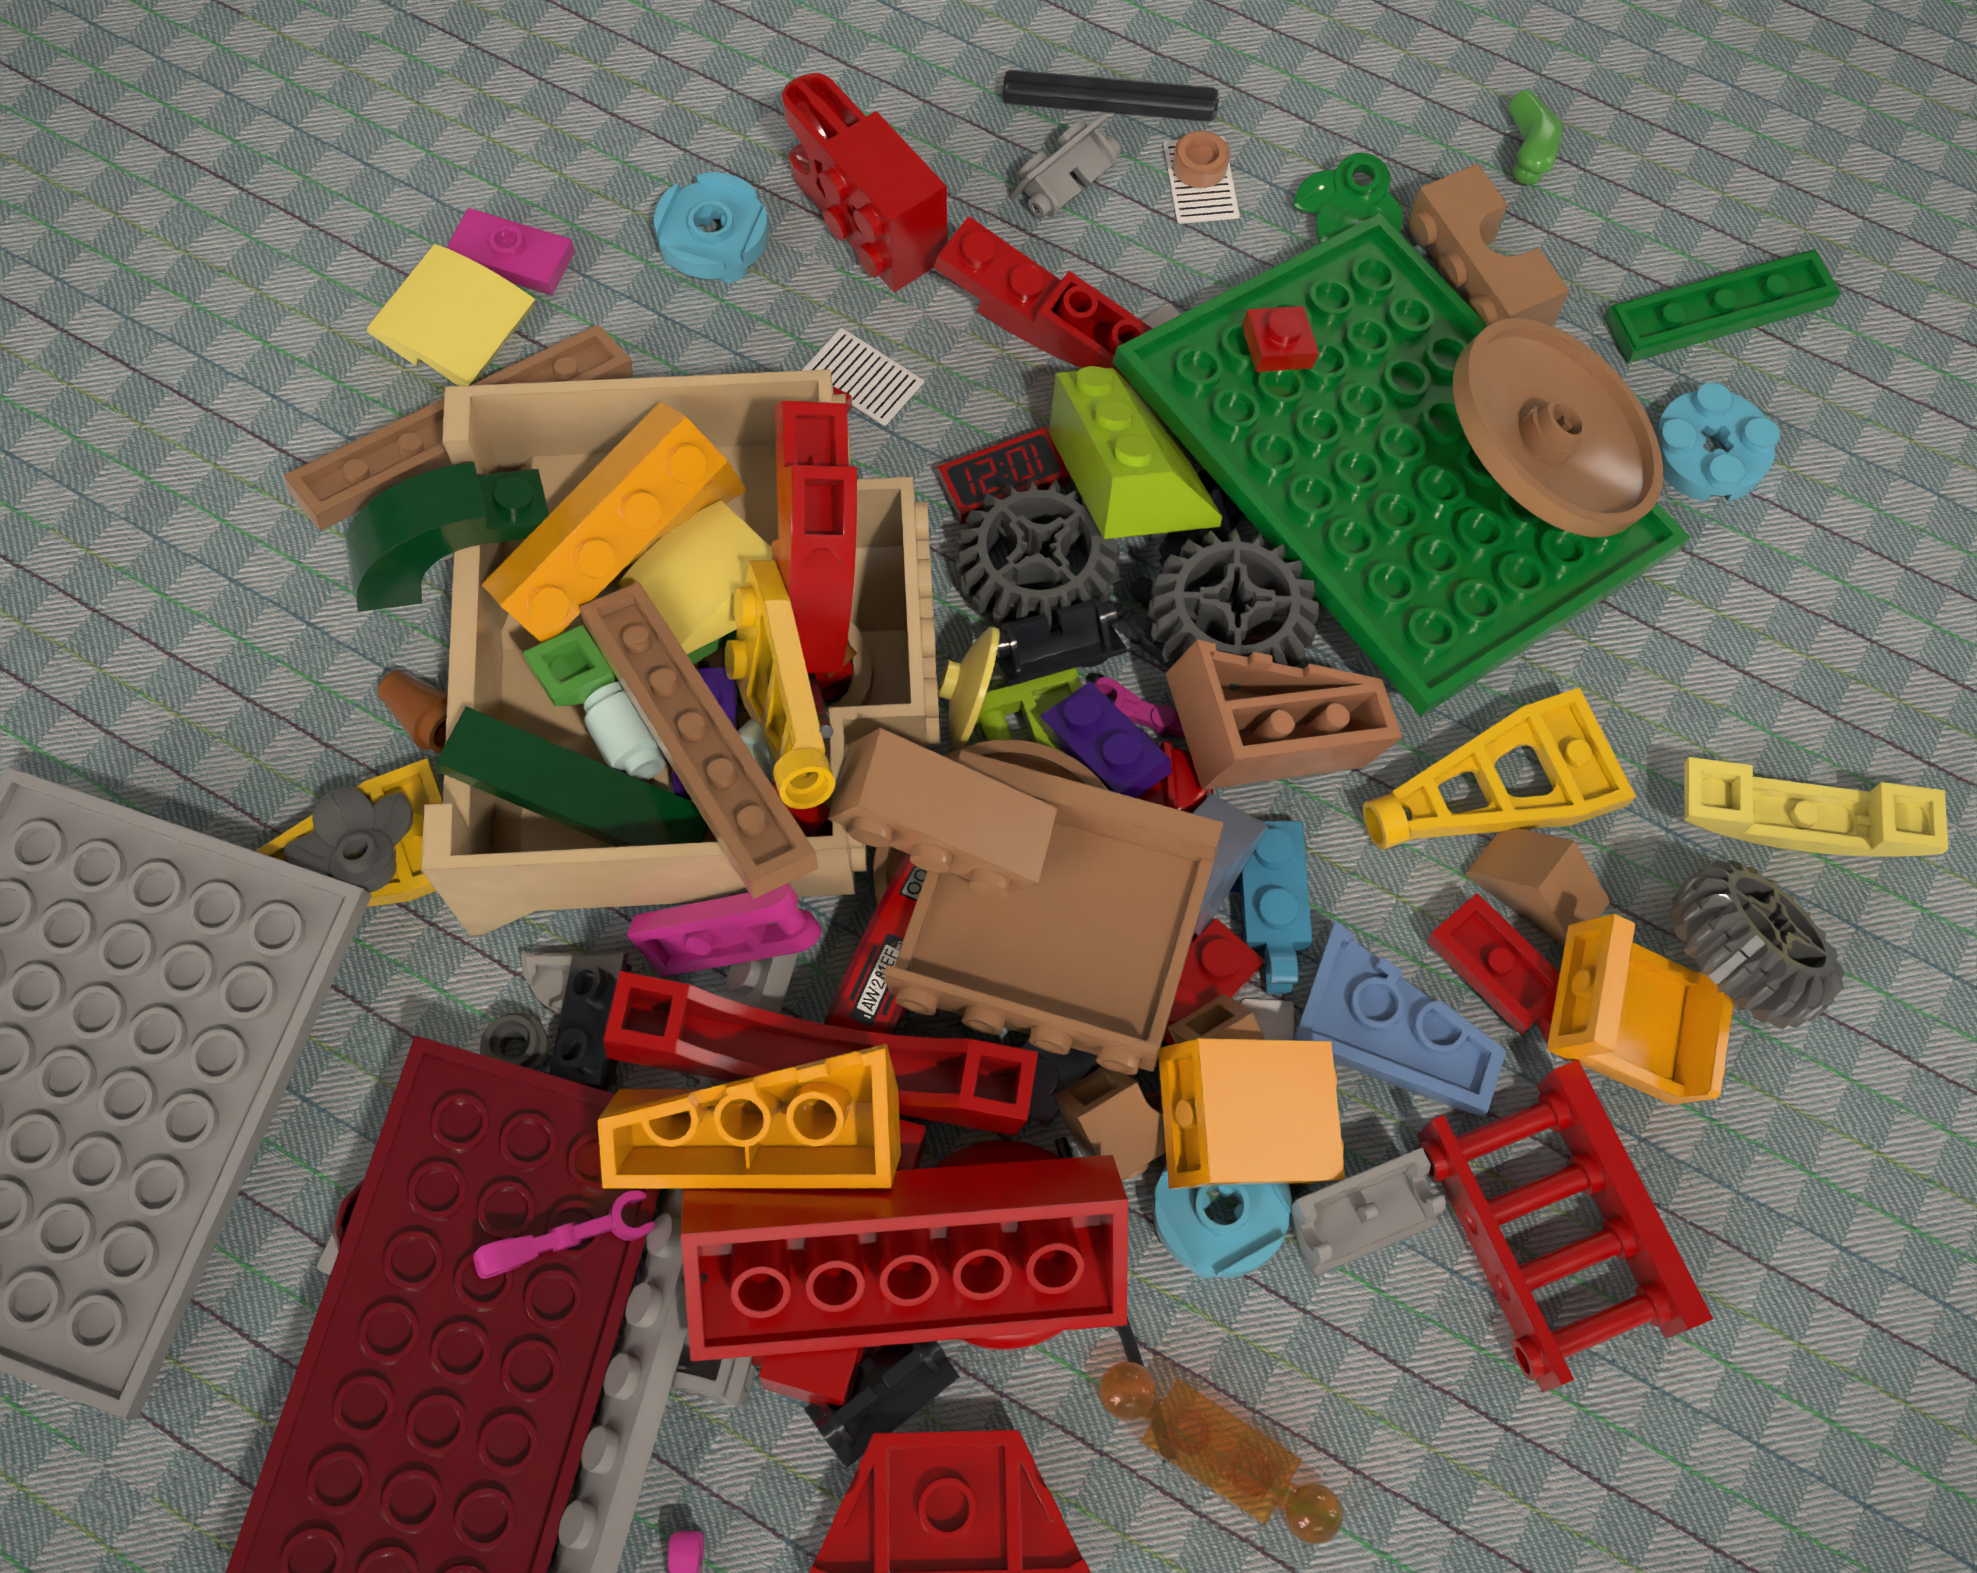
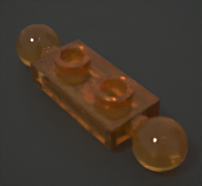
[1099,1361,1343,1545]

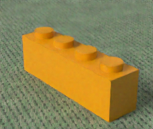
[481,401,747,643]
[598,1044,901,1188]

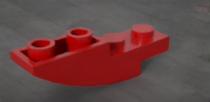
[934,216,1153,383]
[772,401,857,674]

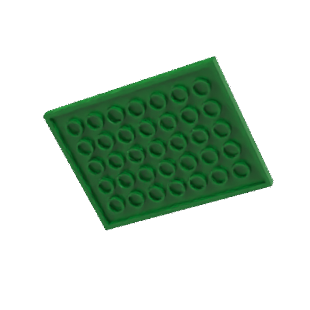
[1112,213,1691,717]

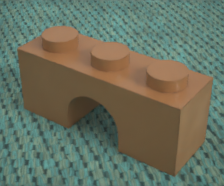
[1408,163,1570,326]
[1054,994,1265,1180]

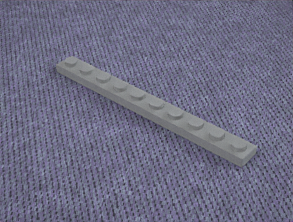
[550,953,798,1573]

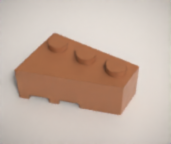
[1165,640,1402,790]

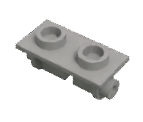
[1009,113,1121,218]

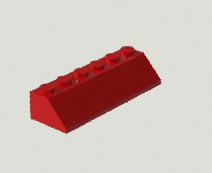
[681,1155,1128,1361]

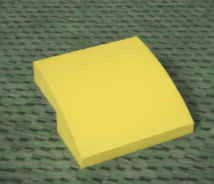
[367,244,535,386]
[618,500,772,654]

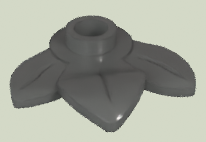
[284,787,413,893]

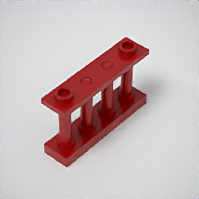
[1417,1060,1713,1392]

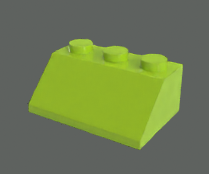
[1049,366,1222,539]

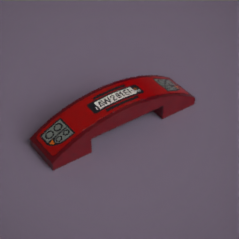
[823,853,927,1035]

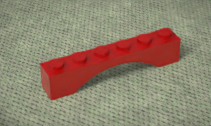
[603,971,1038,1136]

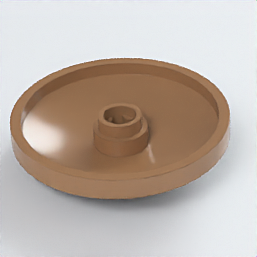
[1453,318,1663,537]

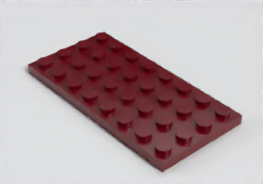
[225,1035,660,1573]

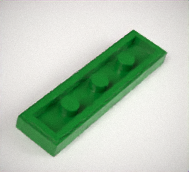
[1604,249,1841,364]

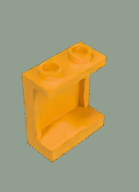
[1547,913,1734,1105]
[1158,1038,1345,1189]

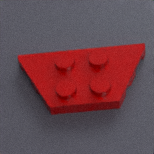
[809,1430,1091,1573]

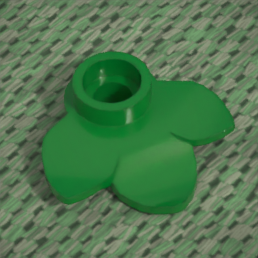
[1293,153,1403,244]

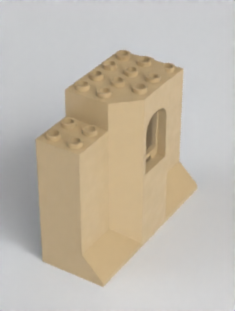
[421,369,940,936]

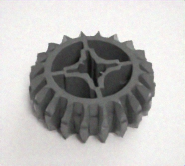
[956,477,1120,631]
[1148,528,1319,691]
[1669,859,1844,1029]

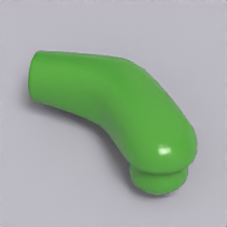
[1508,89,1563,185]

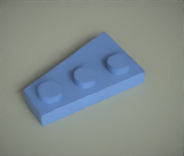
[1292,920,1507,1118]

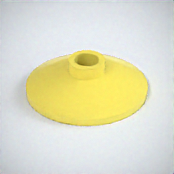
[938,626,1000,749]

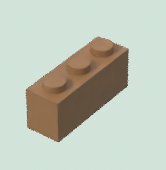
[828,728,1058,898]

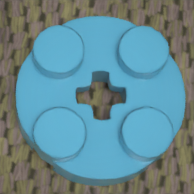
[654,172,769,283]
[1654,382,1780,501]
[1153,1164,1292,1279]

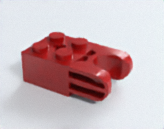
[782,72,948,293]

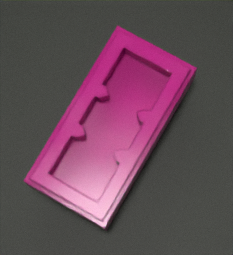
[446,208,575,295]

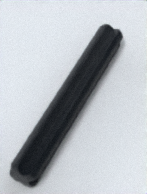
[1003,69,1219,122]

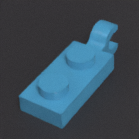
[1239,821,1312,994]

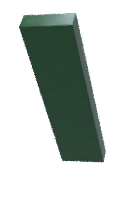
[436,706,709,847]

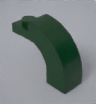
[346,462,549,612]

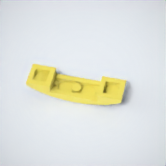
[1684,757,1948,857]

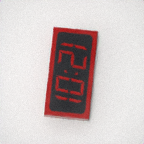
[938,427,1070,524]

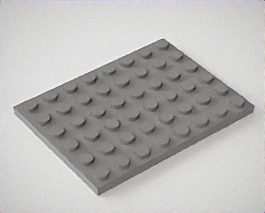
[0,766,372,1419]

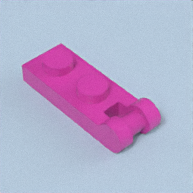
[626,883,822,977]

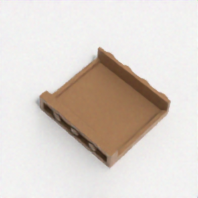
[883,750,1224,1075]

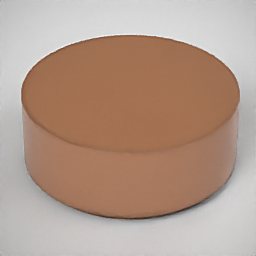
[1173,131,1230,188]

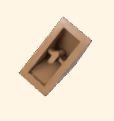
[1465,828,1610,947]

